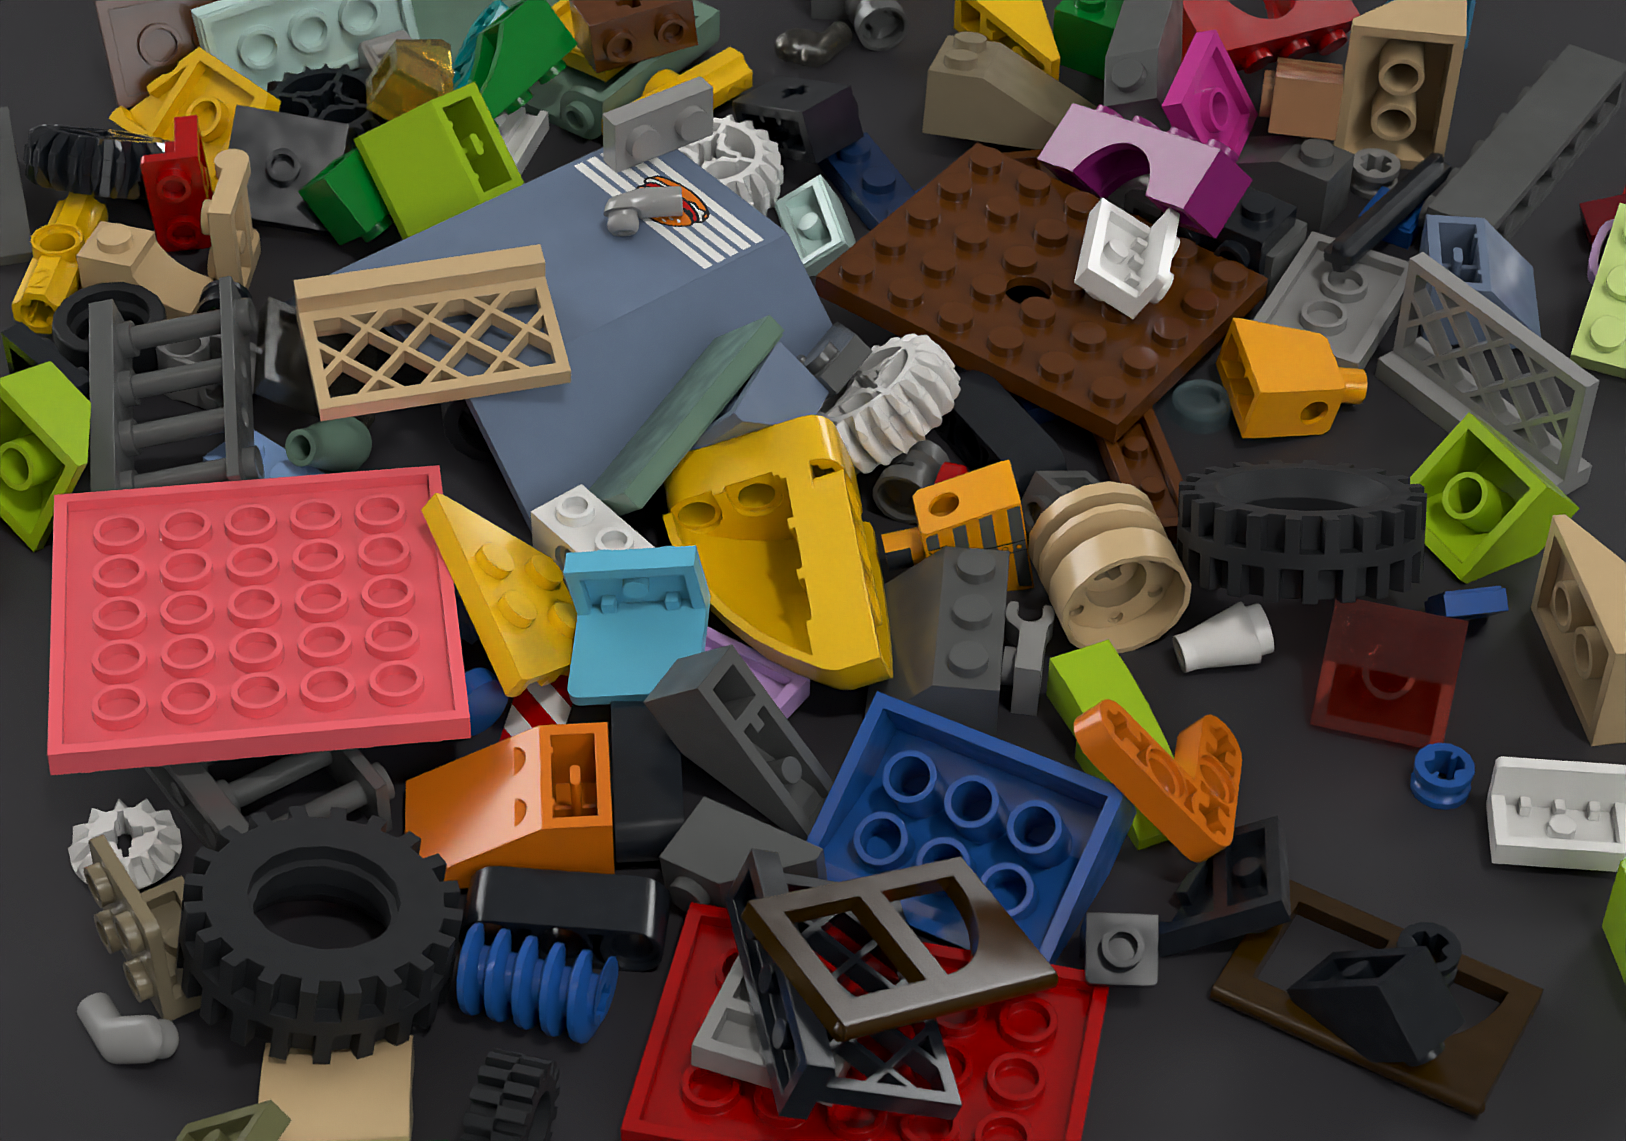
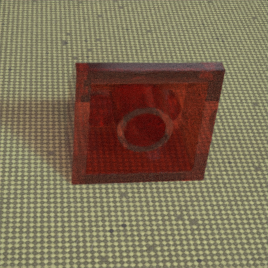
[1310,599,1469,748]

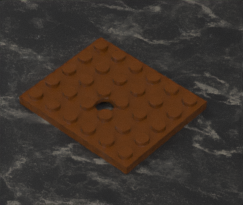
[815,142,1269,443]

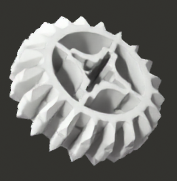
[678,115,783,216]
[816,333,961,475]

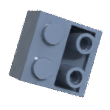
[1419,214,1541,349]

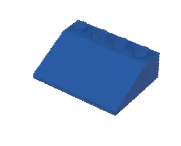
[807,691,1137,965]

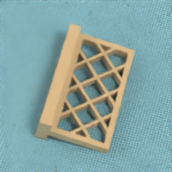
[293,244,571,421]

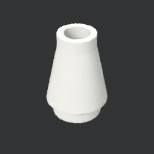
[1173,601,1274,673]

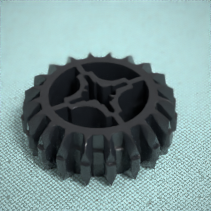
[267,63,402,154]
[23,124,170,200]

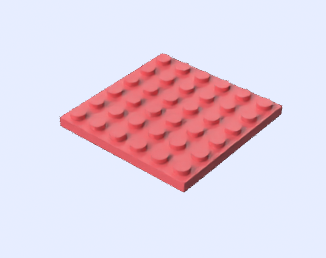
[47,465,471,775]

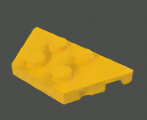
[109,47,281,191]
[421,492,578,698]

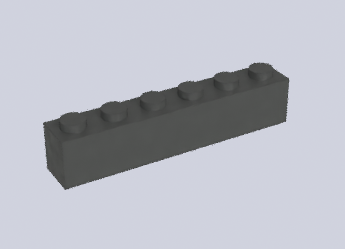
[1418,44,1626,250]

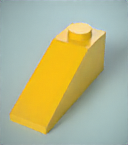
[954,0,1060,80]

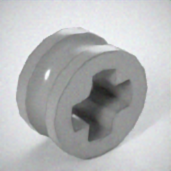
[1349,148,1401,200]

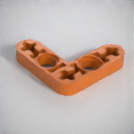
[1074,699,1242,863]

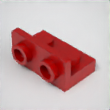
[140,115,214,252]

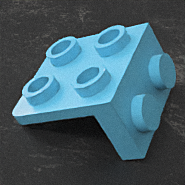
[563,545,711,706]

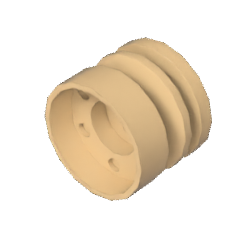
[1028,481,1191,653]

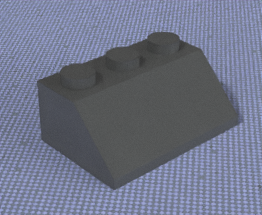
[865,546,1010,738]

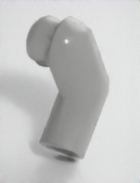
[603,186,683,237]
[77,993,179,1064]

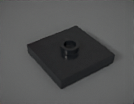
[228,105,349,237]

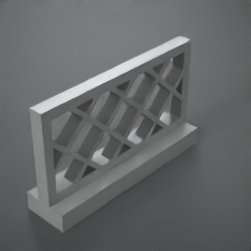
[1375,252,1599,495]

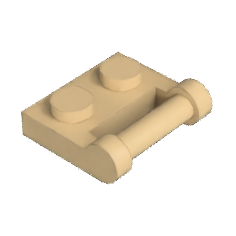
[201,149,261,290]

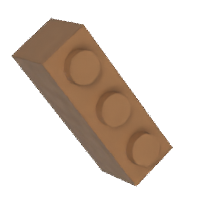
[1259,57,1344,141]

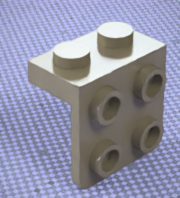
[83,834,202,1021]

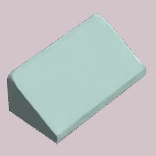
[774,174,856,277]

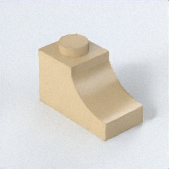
[76,221,215,319]

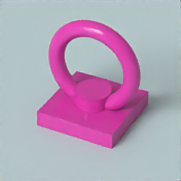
[1162,30,1258,163]

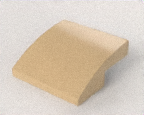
[258,1035,415,1141]

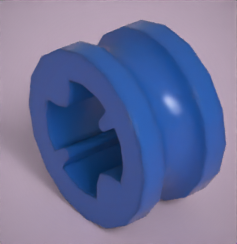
[1410,743,1475,810]

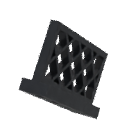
[725,848,962,1120]

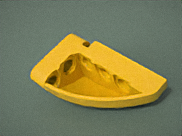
[663,415,893,690]

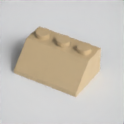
[1333,0,1467,170]

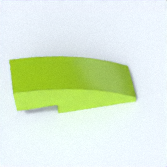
[1046,639,1174,850]

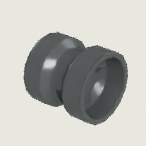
[844,0,908,51]
[873,439,950,524]

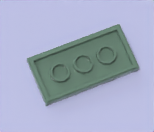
[589,315,784,516]

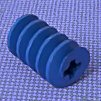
[456,922,619,1044]

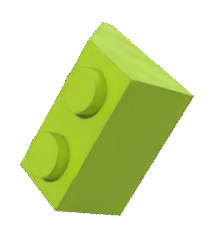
[0,361,91,552]
[1410,412,1580,584]

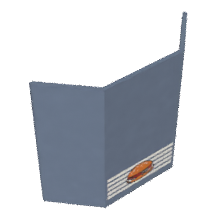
[279,148,832,533]

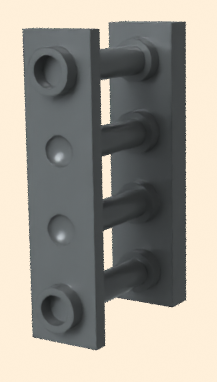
[89,276,265,492]
[144,748,395,851]

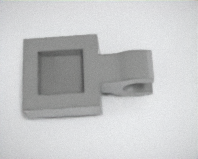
[1000,601,1055,716]

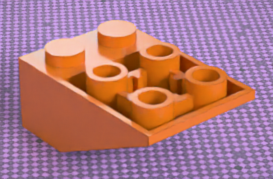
[405,722,615,889]

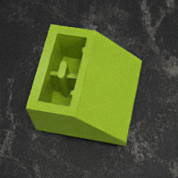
[353,82,525,240]

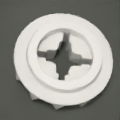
[68,799,182,889]

